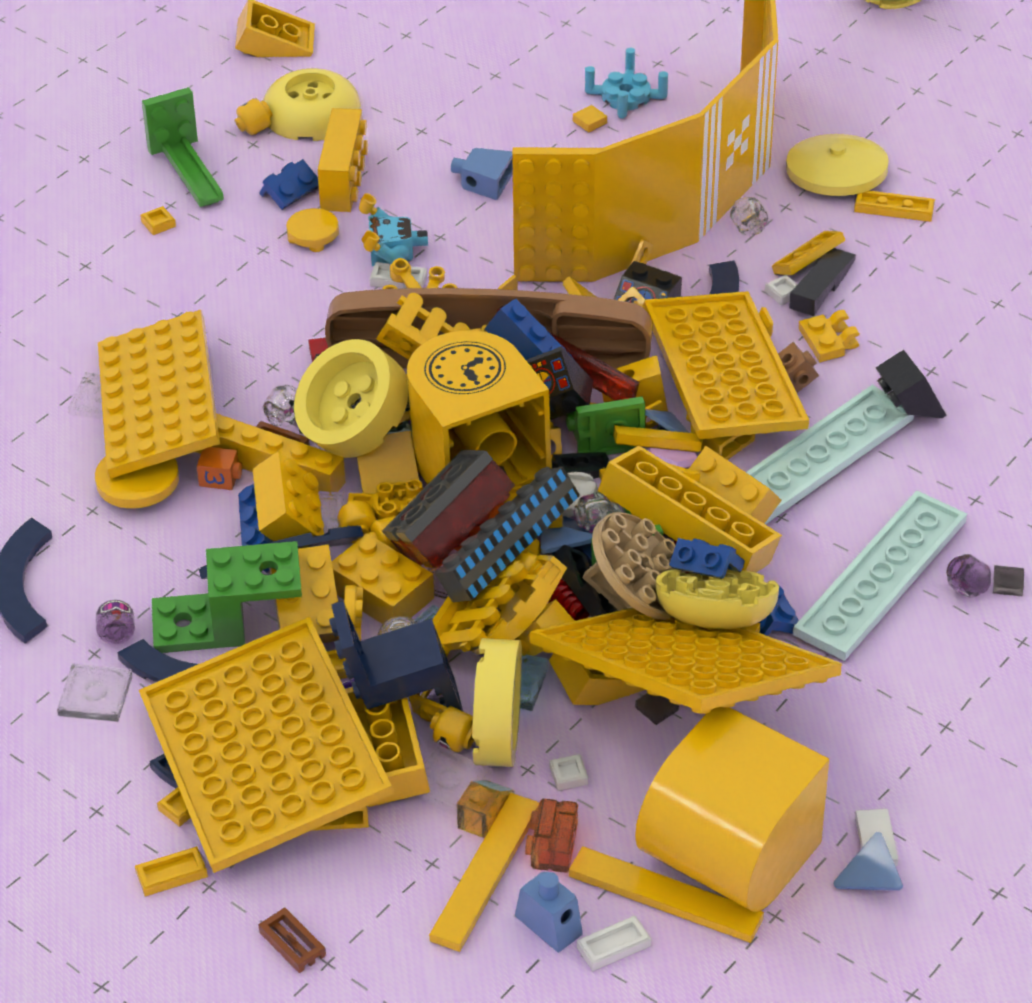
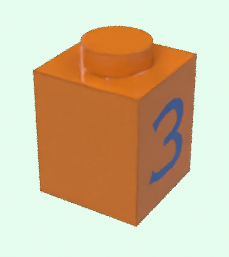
[197,447,242,490]

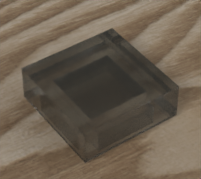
[992,565,1024,596]
[635,693,679,725]

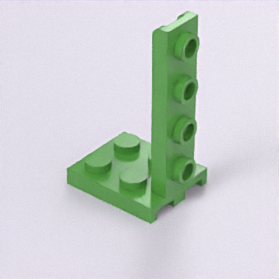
[142,87,224,207]
[563,397,645,455]

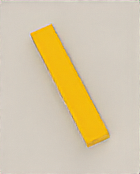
[429,793,540,952]
[569,846,764,943]

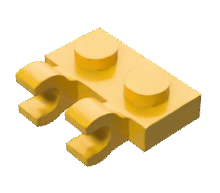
[799,310,860,363]

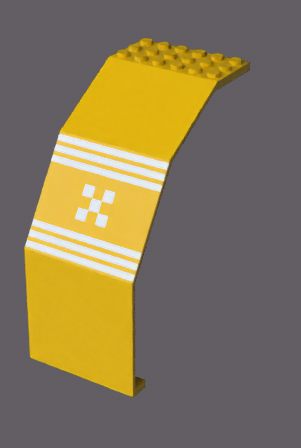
[512,0,779,282]

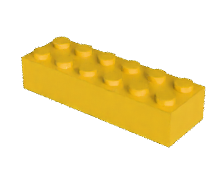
[598,446,782,573]

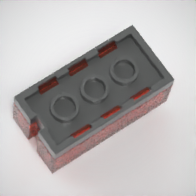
[382,450,515,568]

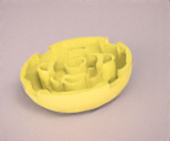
[263,68,361,141]
[656,569,779,629]

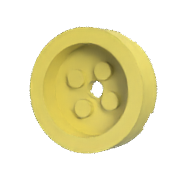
[294,339,408,458]
[472,638,522,767]

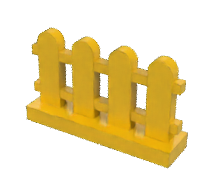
[376,293,470,360]
[432,560,528,656]

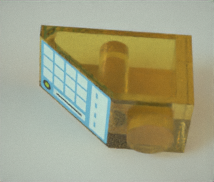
[457,780,515,838]

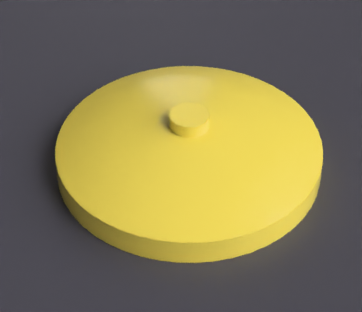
[786,134,889,196]

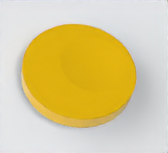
[95,456,179,509]

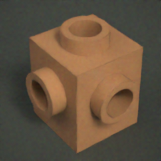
[778,342,819,393]

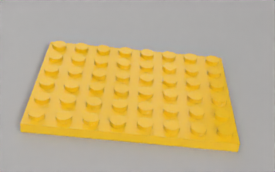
[530,608,842,714]
[139,616,395,873]

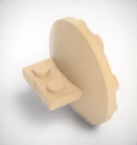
[582,512,686,620]

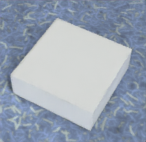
[765,275,798,305]
[550,754,588,791]

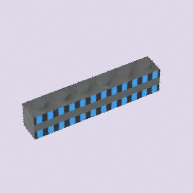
[435,467,580,603]

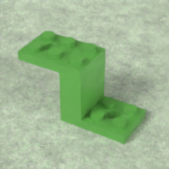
[152,541,302,653]

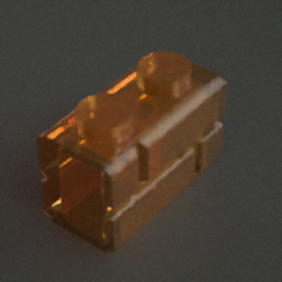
[525,798,578,873]

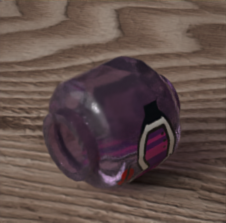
[946,554,991,598]
[95,599,135,644]

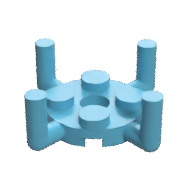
[585,48,668,119]

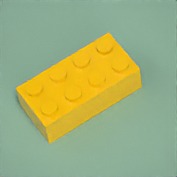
[317,108,368,212]
[345,687,430,807]

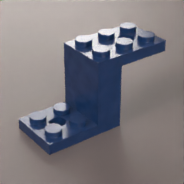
[329,601,464,712]

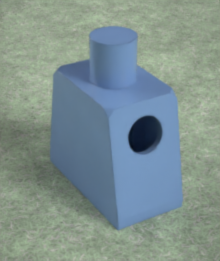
[451,148,513,200]
[515,872,583,953]

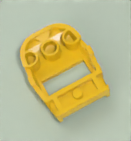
[469,555,567,655]

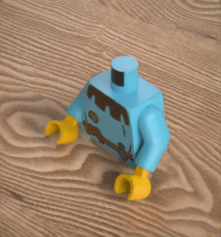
[359,193,428,266]

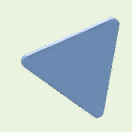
[645,409,689,433]
[541,526,593,555]
[833,832,903,891]

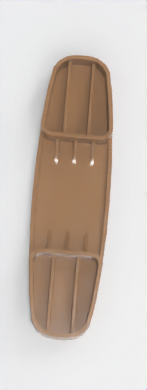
[325,288,652,374]

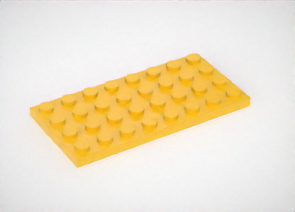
[643,291,809,439]
[98,309,220,478]

